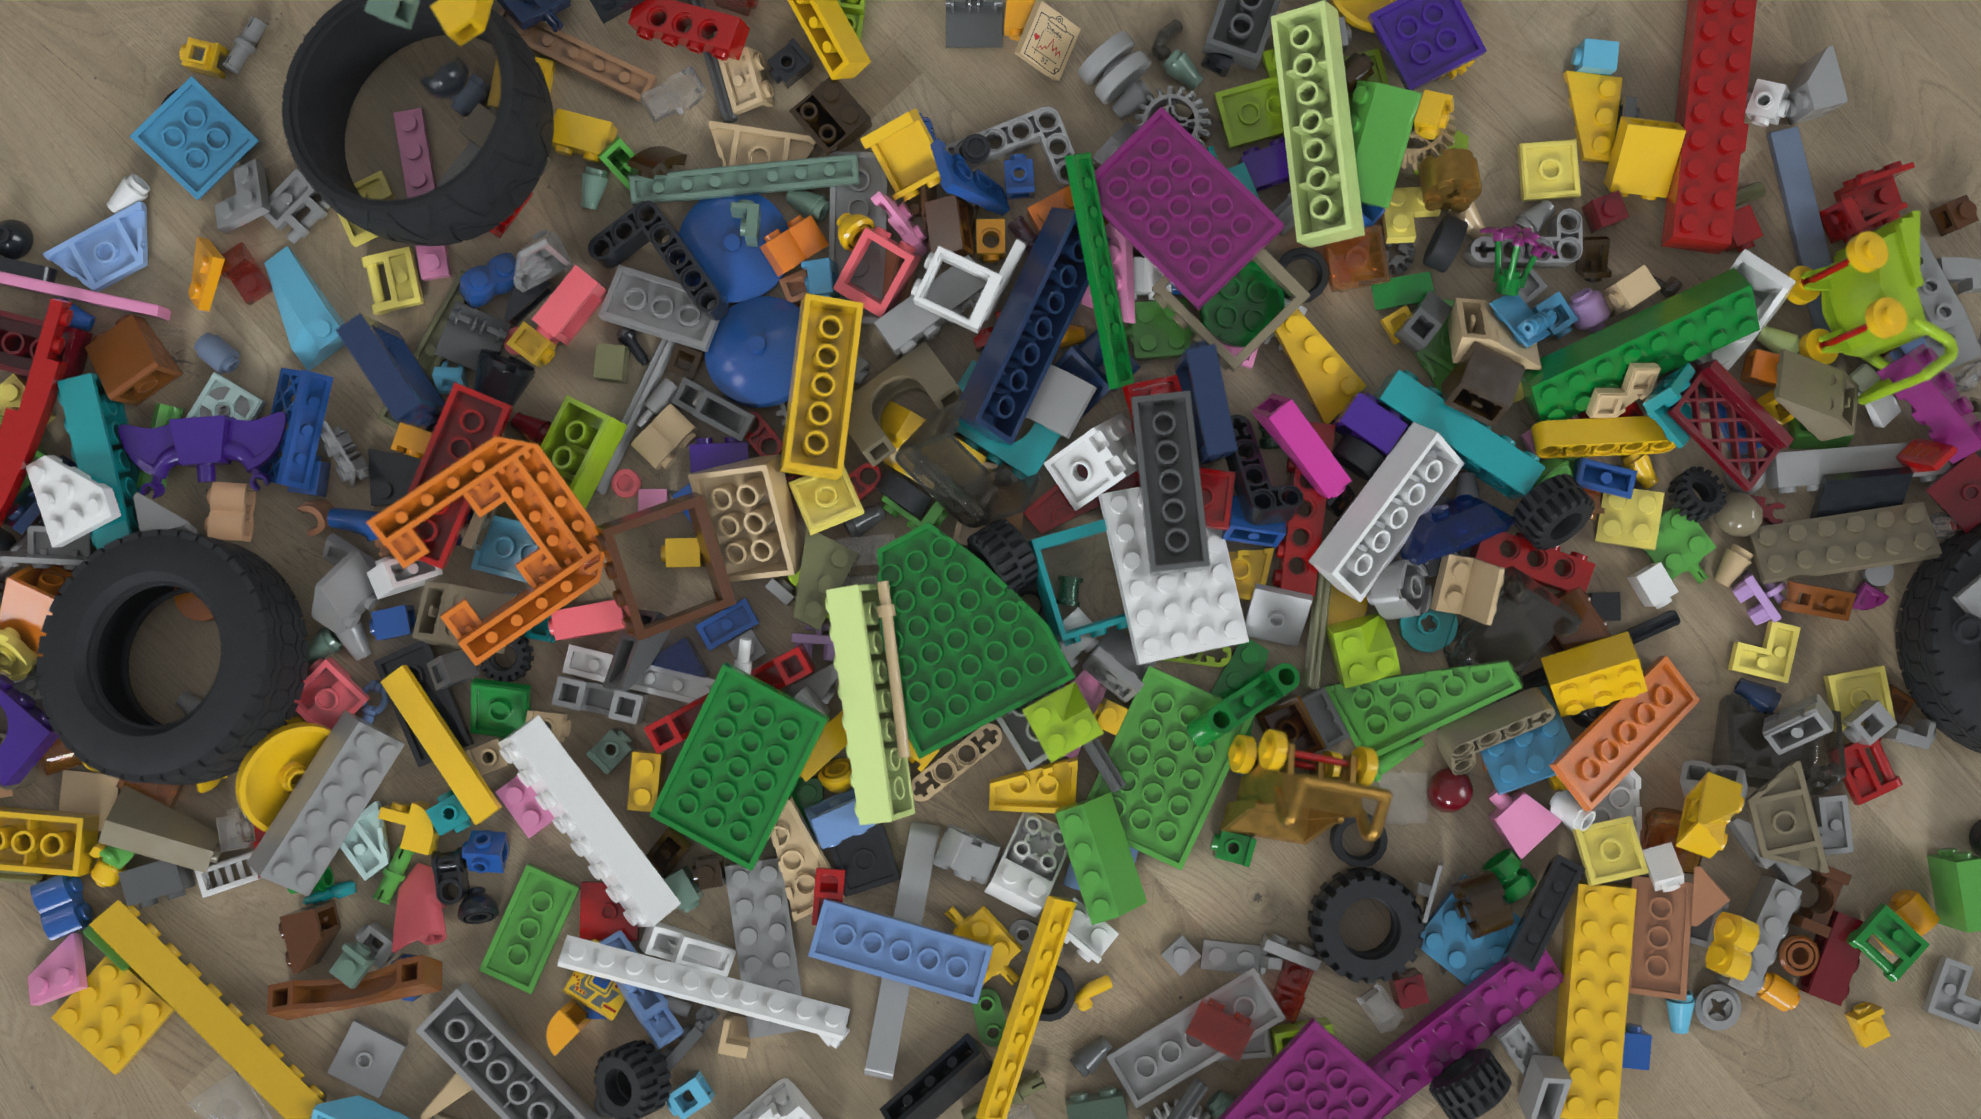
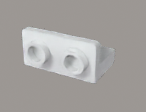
[1064,896,1119,963]

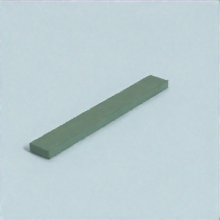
[629,154,860,206]

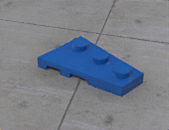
[930,138,1010,216]

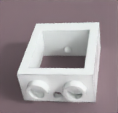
[911,246,1003,334]

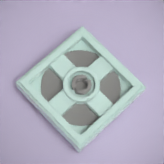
[186,372,266,421]

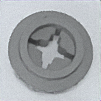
[1694,983,1741,1031]

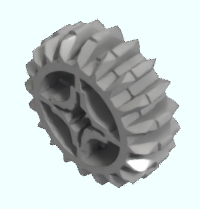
[1133,86,1211,147]

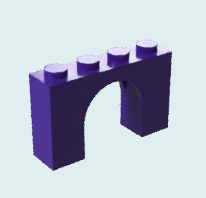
[0,674,60,786]

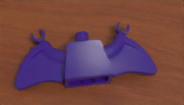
[118,412,288,499]

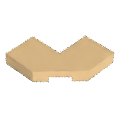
[1585,363,1661,418]

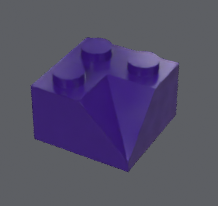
[1332,392,1408,456]

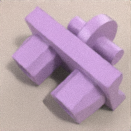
[1731,571,1786,625]
[792,622,835,661]

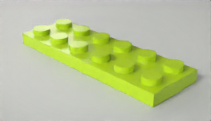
[1213,48,1389,150]

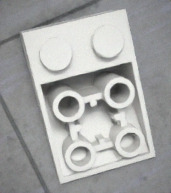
[984,812,1068,918]

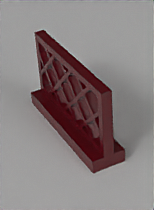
[1667,359,1794,492]

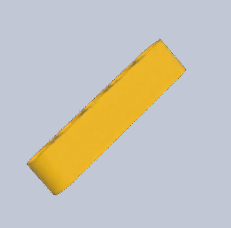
[1531,416,1676,459]

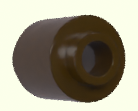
[1344,52,1374,94]

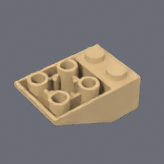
[1447,298,1541,370]

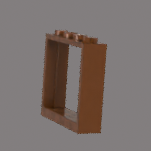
[595,492,737,641]

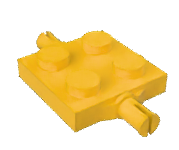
[944,905,1023,986]

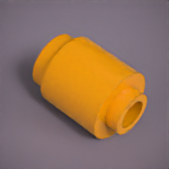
[1757,971,1801,1012]

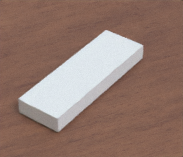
[984,238,1028,321]

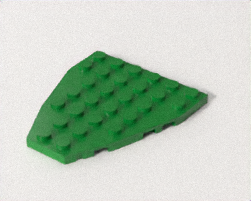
[877,522,1076,759]

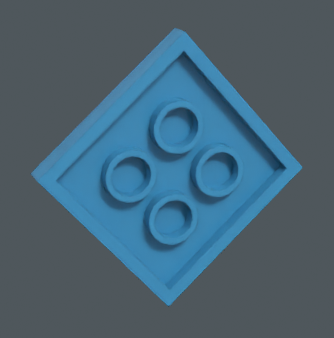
[129,76,260,200]
[1471,685,1572,795]
[1420,874,1521,986]

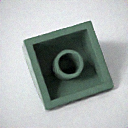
[1065,1086,1128,1119]

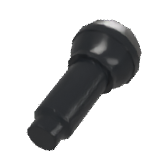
[616,326,650,366]

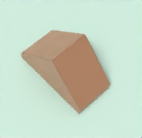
[1691,865,1731,926]

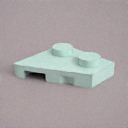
[340,800,391,881]

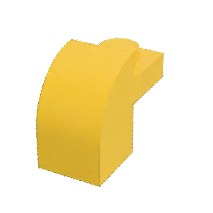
[378,800,440,855]

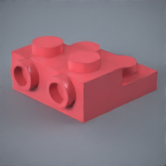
[294,657,371,729]

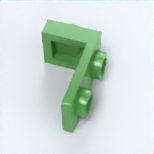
[881,495,949,530]

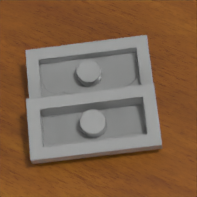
[1026,364,1097,439]

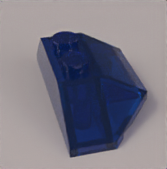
[1400,494,1515,565]

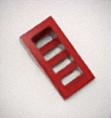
[1896,438,1958,473]

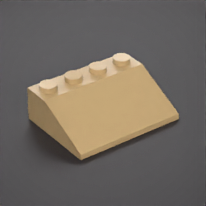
[688,454,803,582]

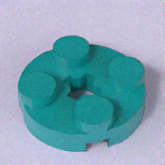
[1398,595,1458,652]

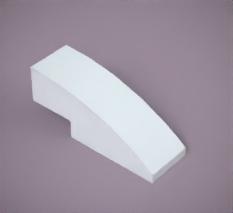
[639,922,737,977]

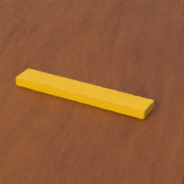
[380,665,502,825]

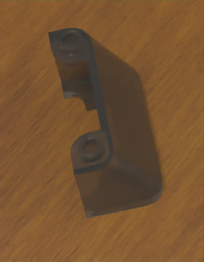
[1443,566,1583,701]
[1711,694,1847,795]

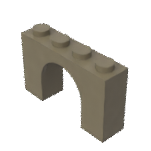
[848,342,963,467]

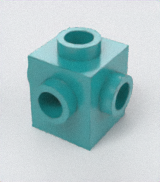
[426,790,472,836]

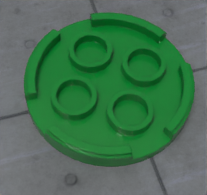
[1199,261,1285,348]

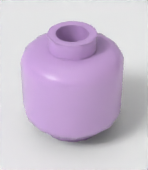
[1568,288,1611,333]

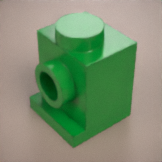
[1210,829,1257,868]

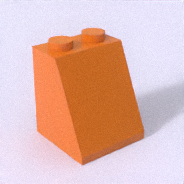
[0,564,73,657]

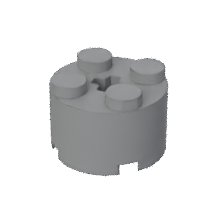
[1367,558,1432,620]
[933,825,1001,884]

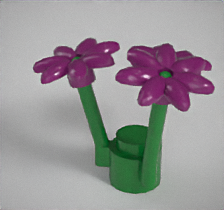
[1480,225,1557,296]

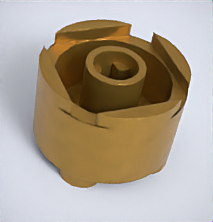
[1418,148,1482,212]

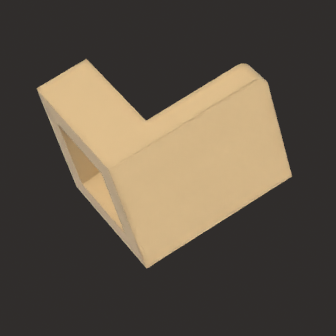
[718,1013,752,1059]

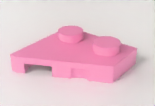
[871,191,928,256]
[28,933,88,1006]

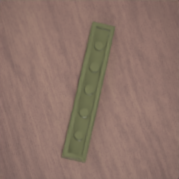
[377,270,475,430]

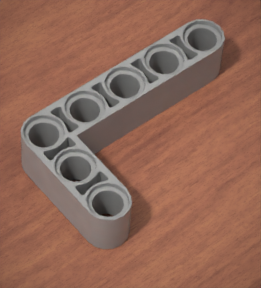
[945,106,1075,189]

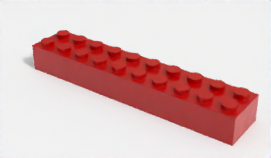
[1661,0,1757,254]

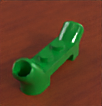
[1187,663,1300,748]

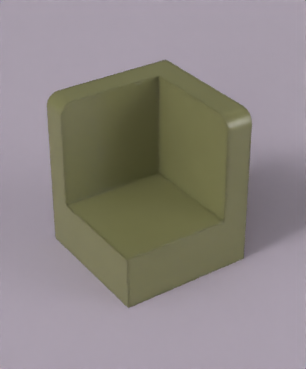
[593,343,631,384]

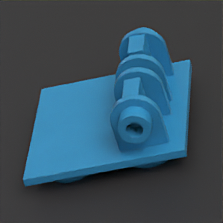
[1489,295,1557,348]

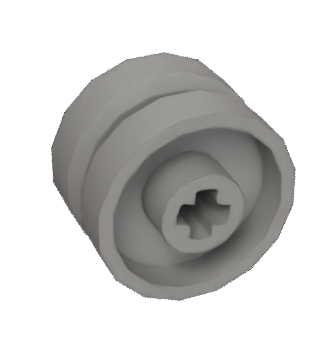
[1078,31,1151,105]

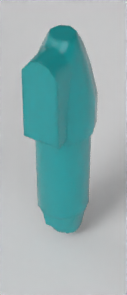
[303,881,357,905]

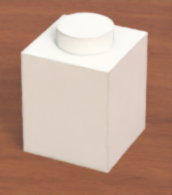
[1626,562,1679,609]
[1642,842,1684,892]

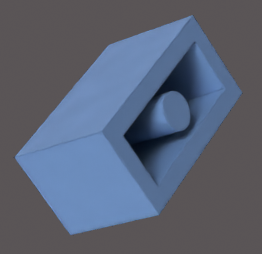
[804,787,875,849]

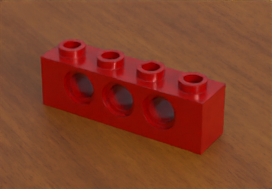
[628,0,750,61]
[1469,523,1596,592]

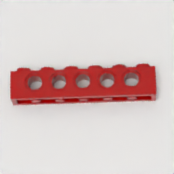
[1272,421,1336,597]

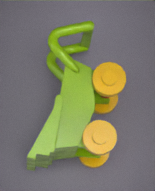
[1785,210,1958,405]

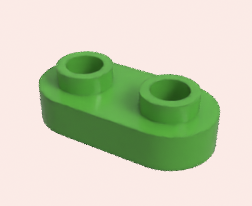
[972,987,1006,1047]

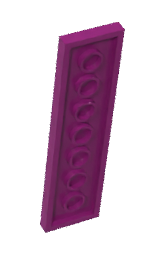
[1366,949,1563,1119]

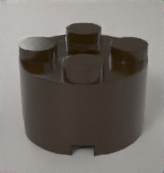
[1450,871,1514,940]

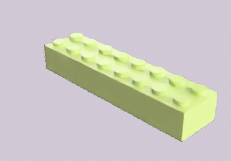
[1271,0,1365,248]
[825,584,915,825]

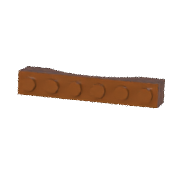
[267,955,442,1020]

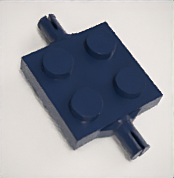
[497,0,571,32]

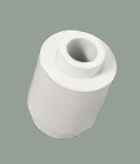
[1550,790,1596,831]

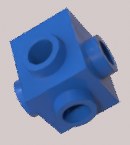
[462,830,510,873]

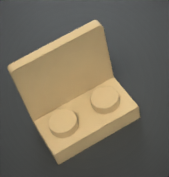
[1430,552,1505,625]

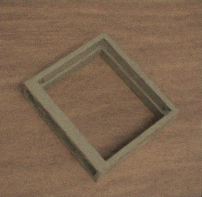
[1152,248,1311,372]

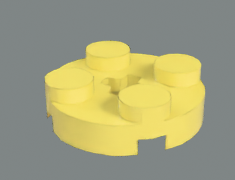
[0,627,39,681]

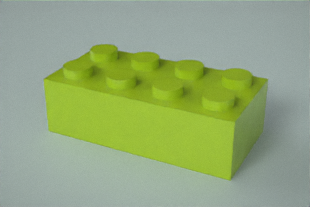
[540,395,628,509]

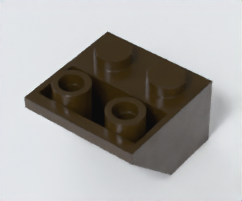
[789,77,872,155]
[1441,342,1525,428]

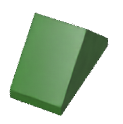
[598,136,638,191]

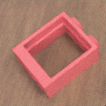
[833,226,922,318]
[532,265,608,346]
[548,600,626,640]

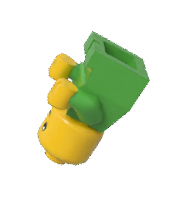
[89,843,136,887]

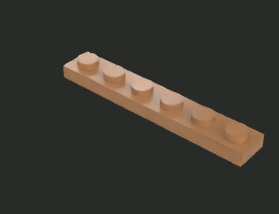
[498,6,658,105]

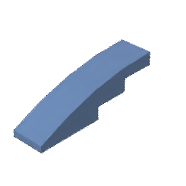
[599,930,684,1050]

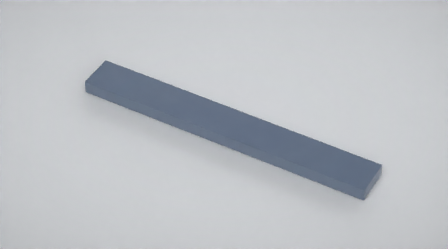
[1766,126,1832,333]

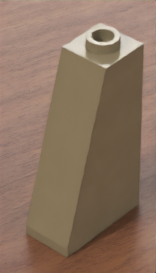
[98,786,223,873]

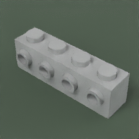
[1917,232,1968,339]
[1715,874,1803,997]

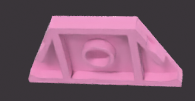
[1082,223,1135,324]

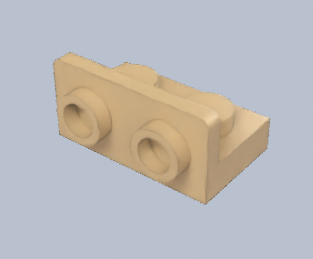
[718,47,774,115]

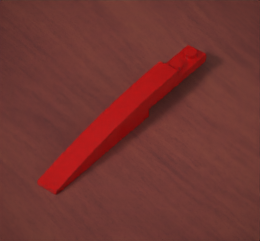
[0,298,73,528]

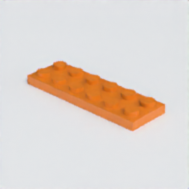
[1549,655,1701,811]

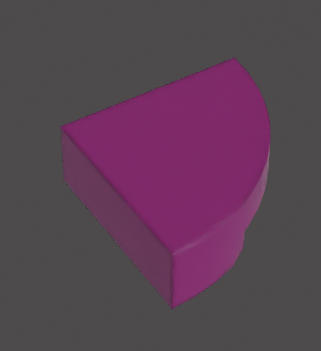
[1852,581,1889,610]

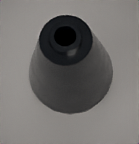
[474,349,536,407]

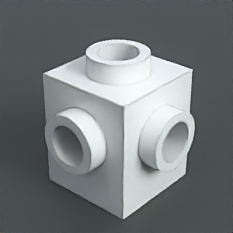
[1745,79,1790,127]

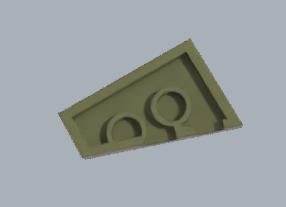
[792,527,858,631]

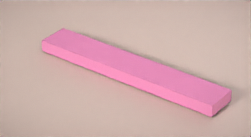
[0,271,171,321]

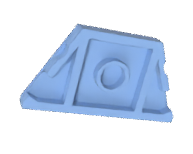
[42,201,148,292]

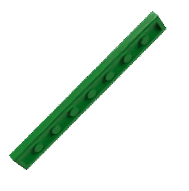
[1065,152,1134,389]

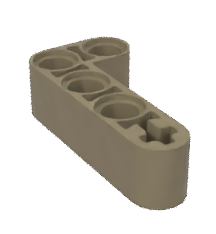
[1437,687,1556,775]

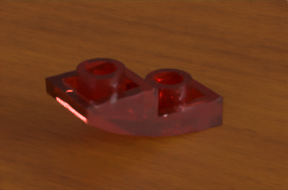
[1272,959,1314,1024]

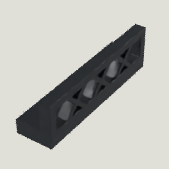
[1500,854,1585,972]

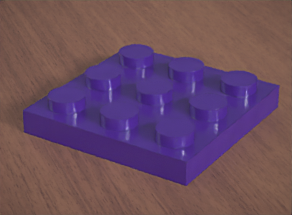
[1368,0,1487,91]

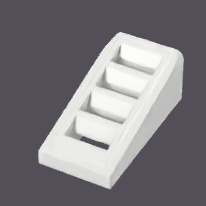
[194,851,262,898]

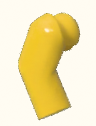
[1074,975,1113,1011]

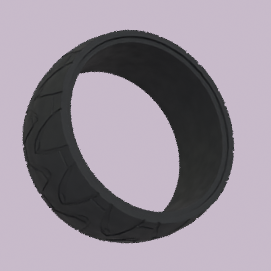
[282,0,554,246]

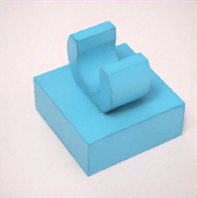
[432,361,469,394]

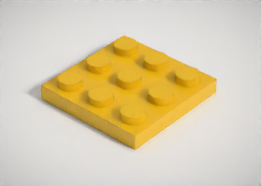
[51,956,175,1075]

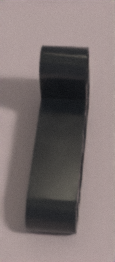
[1225,414,1304,525]

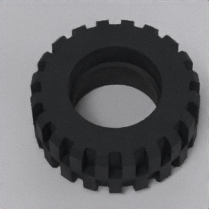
[1307,867,1425,984]

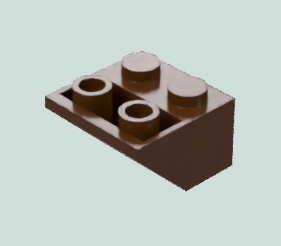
[1526,587,1612,654]
[279,900,341,975]

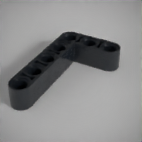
[588,200,729,321]

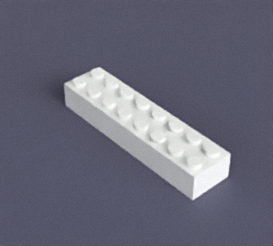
[498,715,681,927]

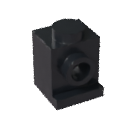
[767,38,814,89]

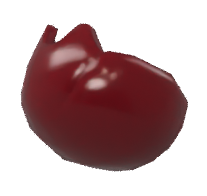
[1426,767,1473,813]

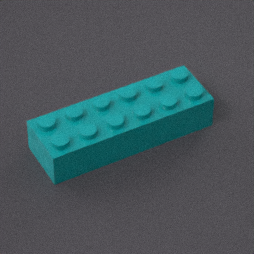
[1374,370,1545,500]
[57,373,146,550]

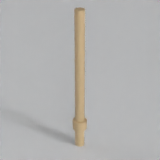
[877,581,911,758]

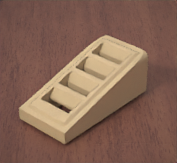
[420,1072,472,1119]

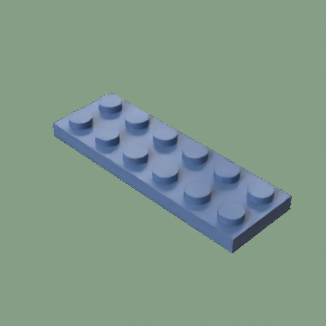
[808,898,993,1004]

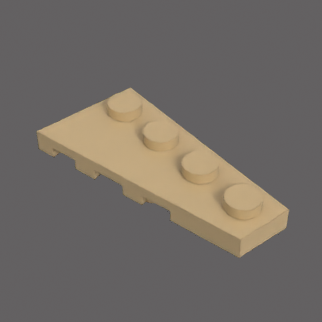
[771,796,845,922]

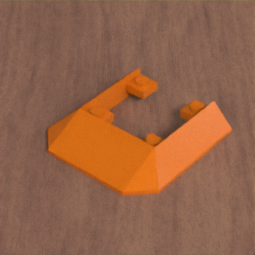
[366,436,605,666]

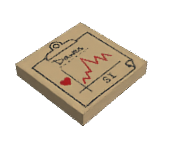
[1014,1,1081,81]

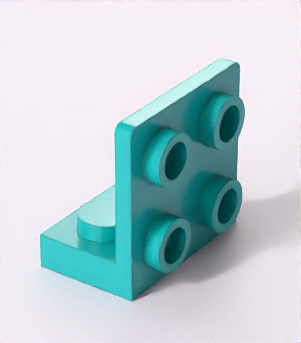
[1642,362,1696,449]

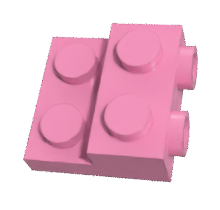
[496,775,555,838]

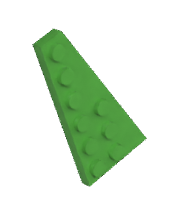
[1324,660,1523,757]

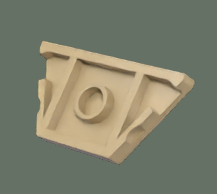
[709,121,817,167]

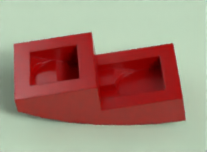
[812,867,845,926]

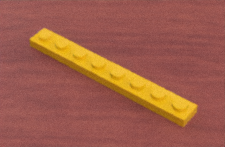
[976,895,1077,1119]

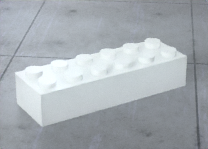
[1309,422,1465,602]

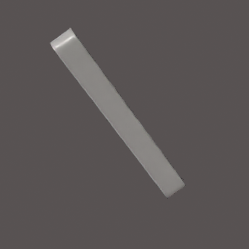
[864,821,940,1080]

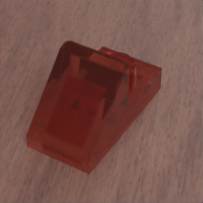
[221,242,273,305]

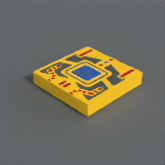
[562,939,625,1021]

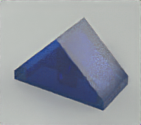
[651,637,710,678]

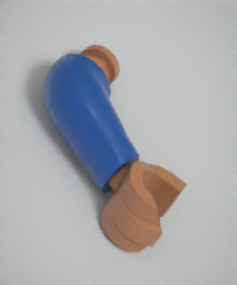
[296,499,392,557]

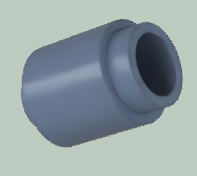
[450,73,491,117]
[194,332,240,374]

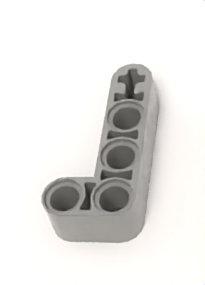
[1464,208,1583,268]

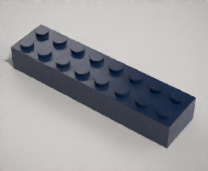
[952,207,1110,445]

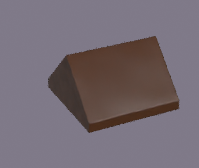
[1255,694,1326,760]

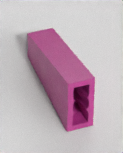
[1251,393,1352,499]

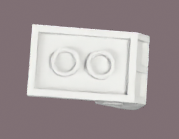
[1694,249,1796,372]

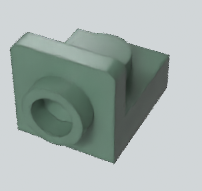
[730,200,761,247]
[329,941,377,989]

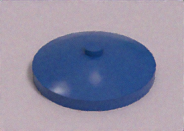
[679,194,789,304]
[705,296,800,408]

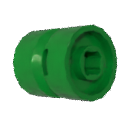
[1481,848,1537,904]

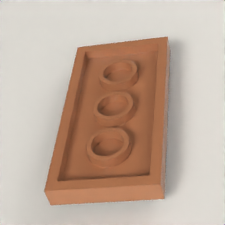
[1628,876,1693,1001]

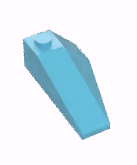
[264,246,345,371]

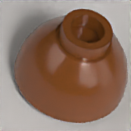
[1777,935,1820,976]

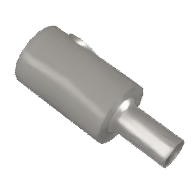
[636,378,679,430]

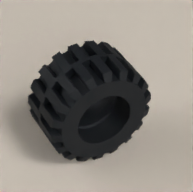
[1512,474,1595,550]
[967,518,1038,592]
[594,1040,672,1119]
[1429,1048,1512,1119]

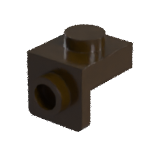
[1575,236,1612,282]

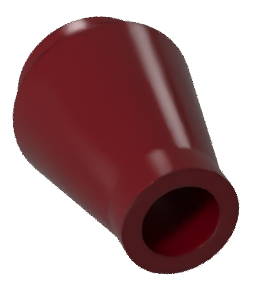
[511,412,552,446]

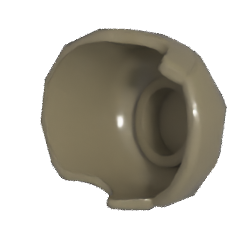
[1713,492,1763,537]

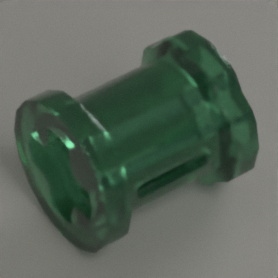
[1056,575,1084,607]

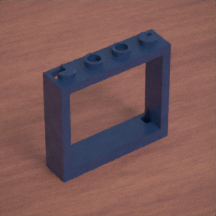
[336,313,446,432]
[1174,341,1238,465]

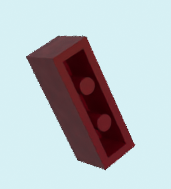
[1797,910,1870,1006]

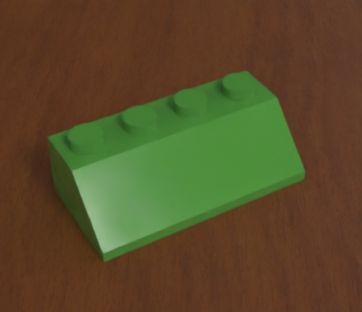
[1350,81,1422,209]
[1055,791,1147,925]

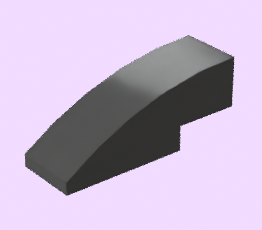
[671,377,756,442]
[603,609,670,692]

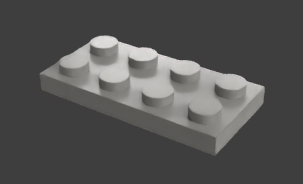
[598,265,727,352]

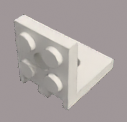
[1043,413,1138,511]

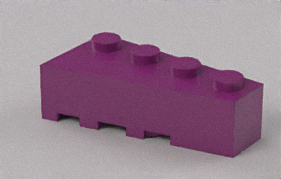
[1877,343,1981,464]

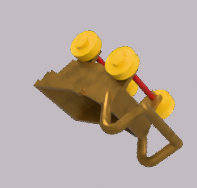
[1220,729,1393,845]

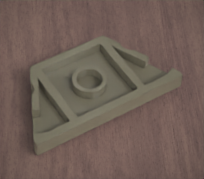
[1745,760,1830,873]

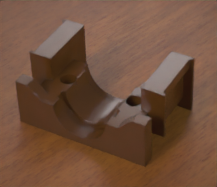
[1788,866,1852,938]

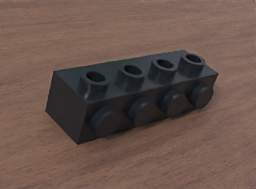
[880,1033,994,1119]

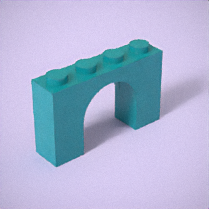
[936,360,1061,482]

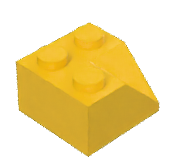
[1676,772,1745,858]

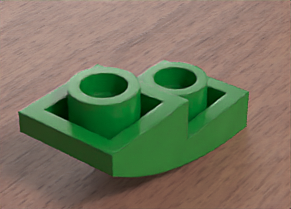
[1371,271,1434,310]

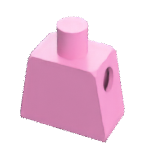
[1488,788,1562,859]

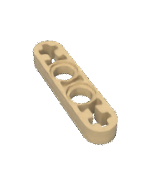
[911,723,1002,802]

